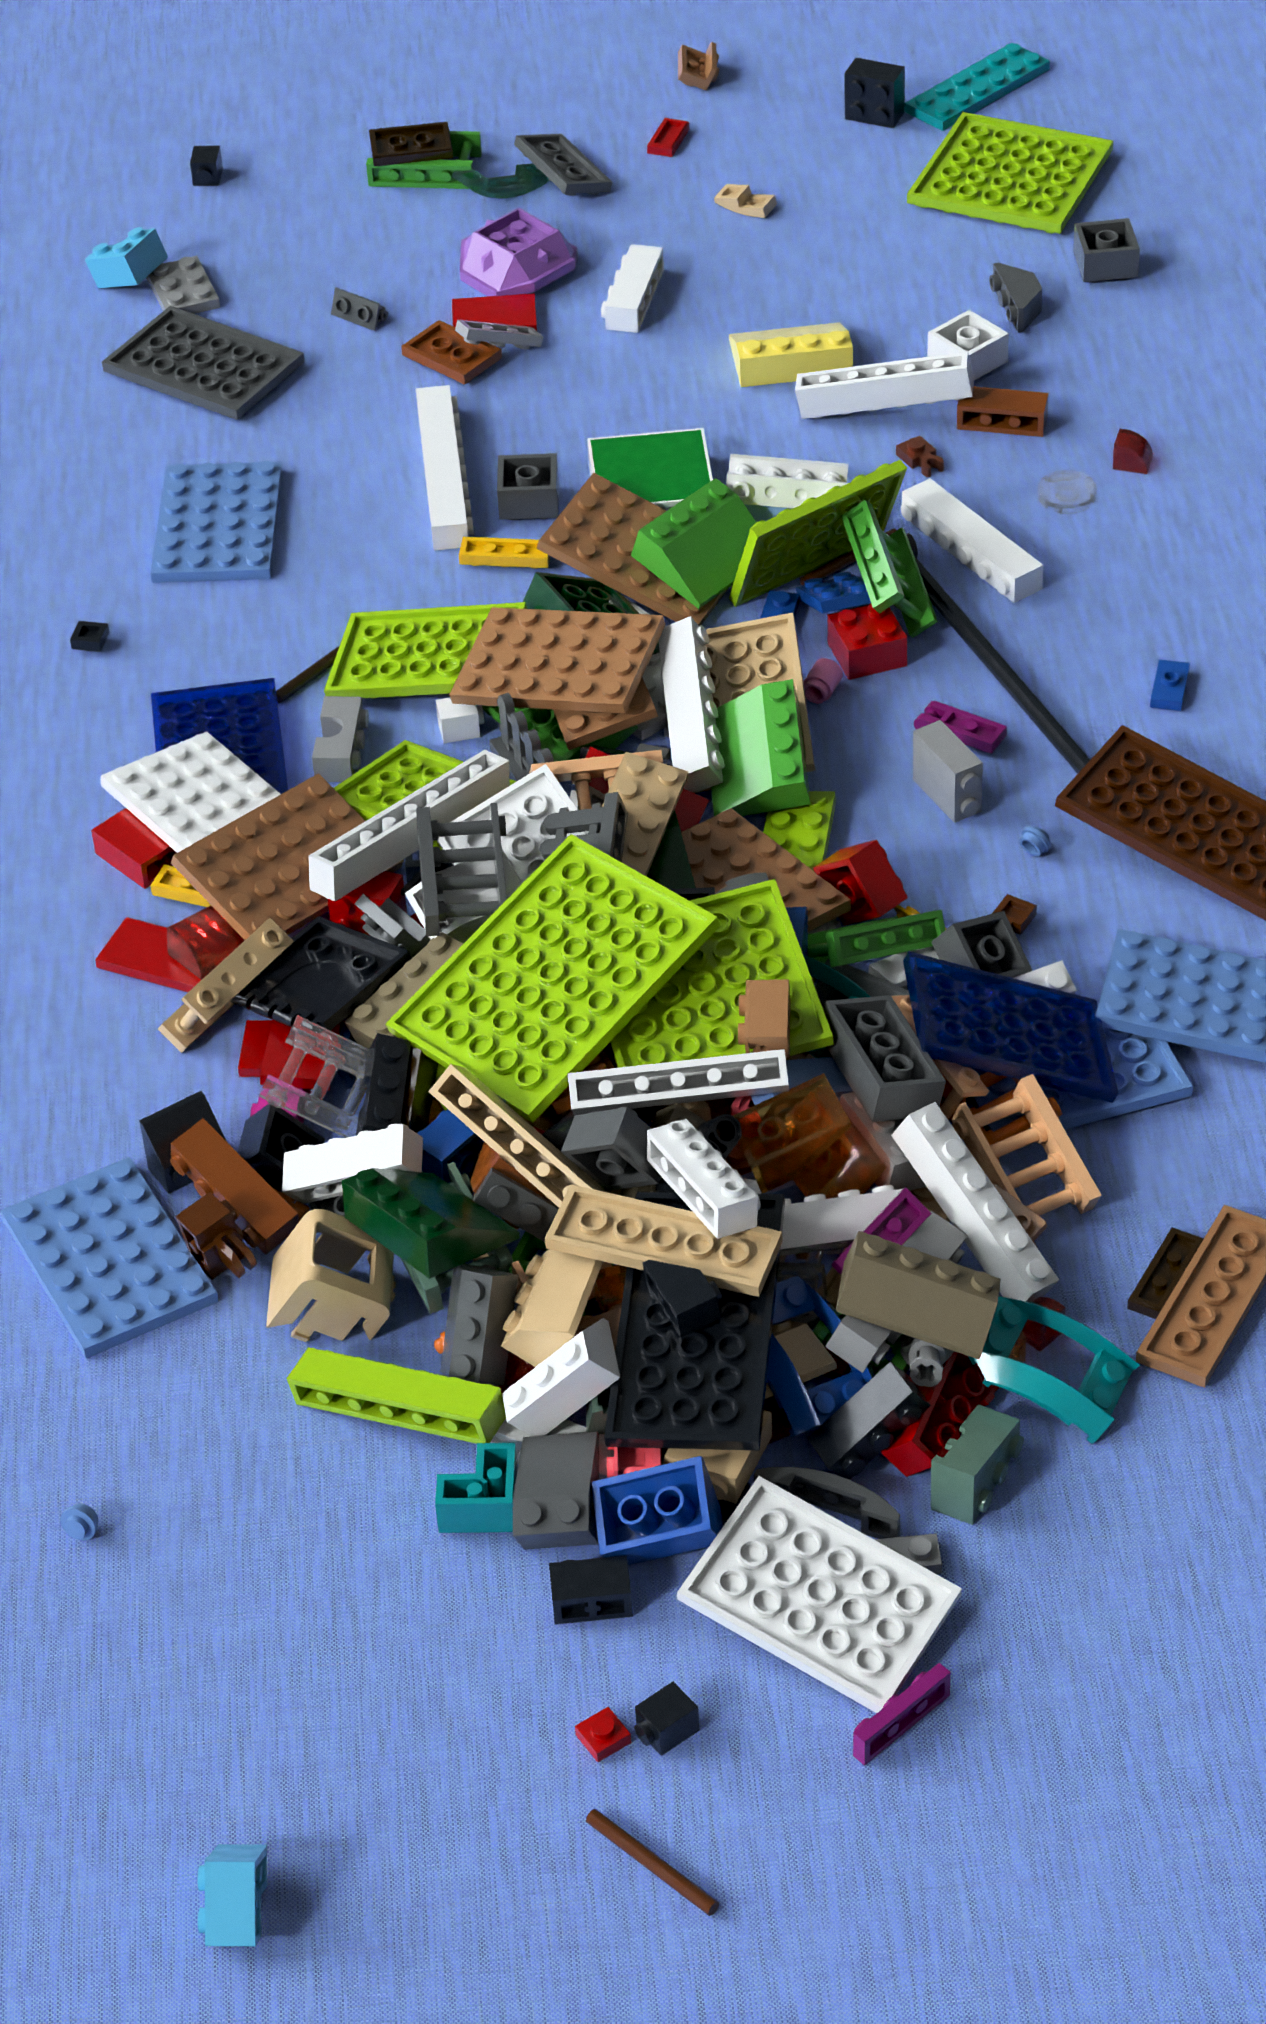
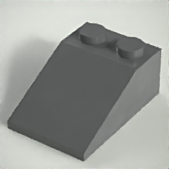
[513,1431,599,1550]

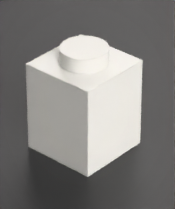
[436,698,485,744]

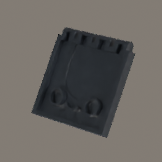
[231,916,412,1037]

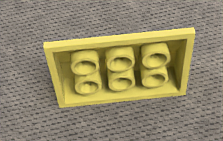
[729,322,853,387]

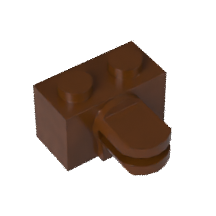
[175,1192,257,1280]

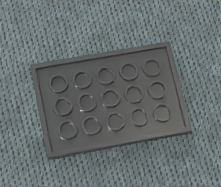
[102,306,305,420]

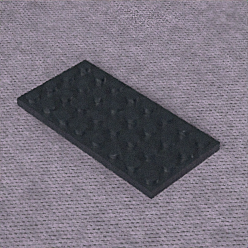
[604,1192,785,1451]

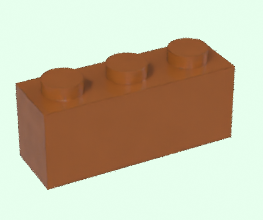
[957,386,1049,437]

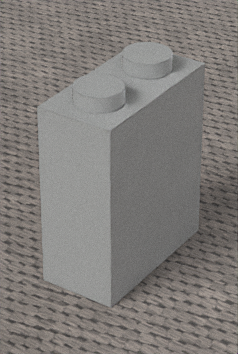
[913,720,983,823]

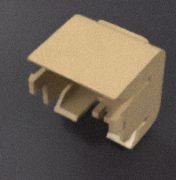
[266,1209,396,1342]

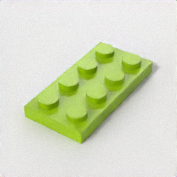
[763,791,836,871]

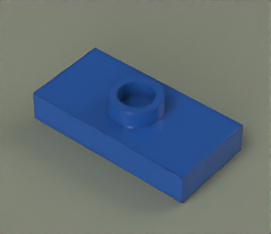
[1150,659,1190,711]

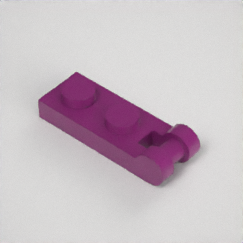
[913,701,1007,754]

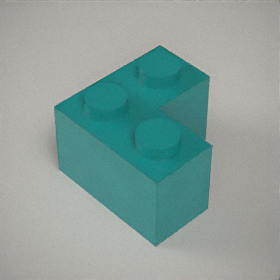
[435,1443,518,1533]

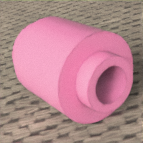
[803,658,843,704]

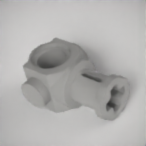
[900,1334,954,1387]

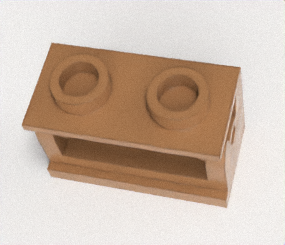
[738,979,791,1058]

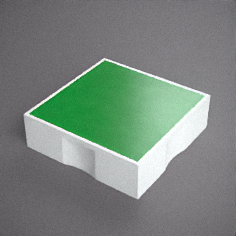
[587,428,713,511]

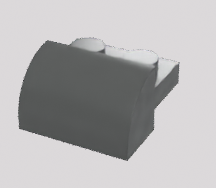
[355,894,430,958]

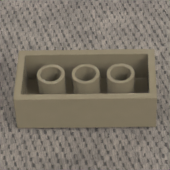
[344,932,463,1055]

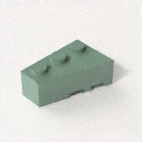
[931,1404,1024,1525]

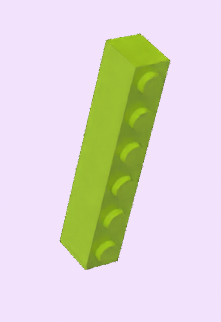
[286,1347,506,1444]

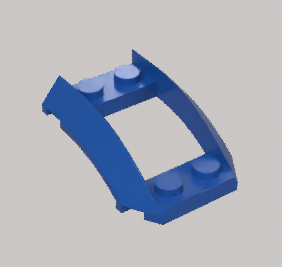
[767,1275,875,1437]

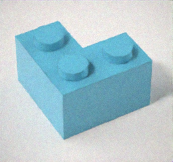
[85,227,168,288]
[198,1844,267,1947]

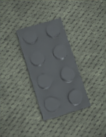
[514,134,612,196]

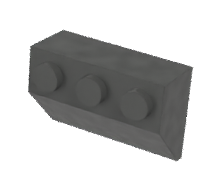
[440,1263,518,1386]

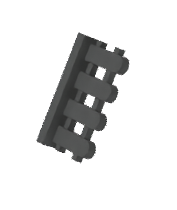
[489,693,554,781]
[539,792,628,862]

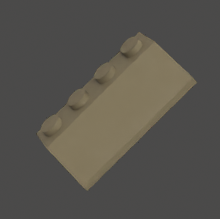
[836,1231,1001,1359]

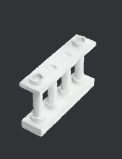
[726,454,848,508]

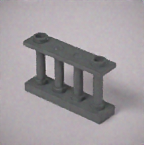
[416,803,509,936]

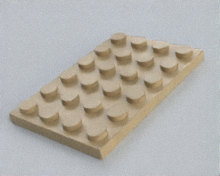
[697,613,816,793]

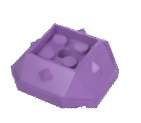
[460,208,578,296]

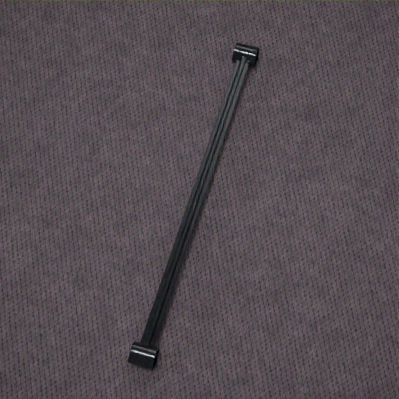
[906,533,1090,774]

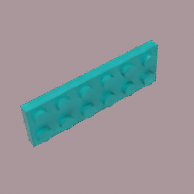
[905,43,1050,131]

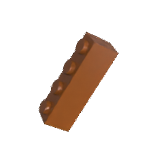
[170,1118,298,1255]

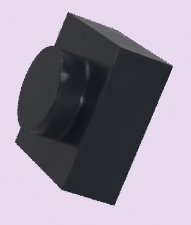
[70,621,110,652]

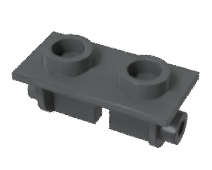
[331,287,388,331]

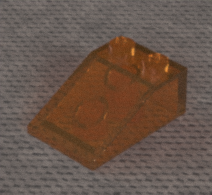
[733,1073,852,1194]

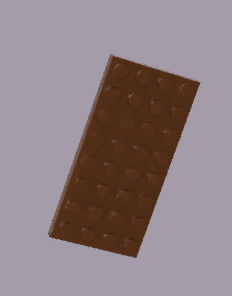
[1055,725,1266,921]

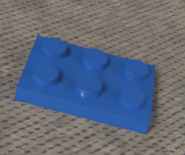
[796,572,871,614]

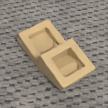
[714,184,777,218]

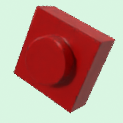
[575,1707,631,1762]

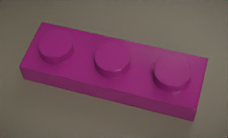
[831,1187,932,1276]
[853,1663,951,1766]

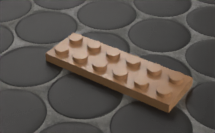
[1136,1205,1266,1388]

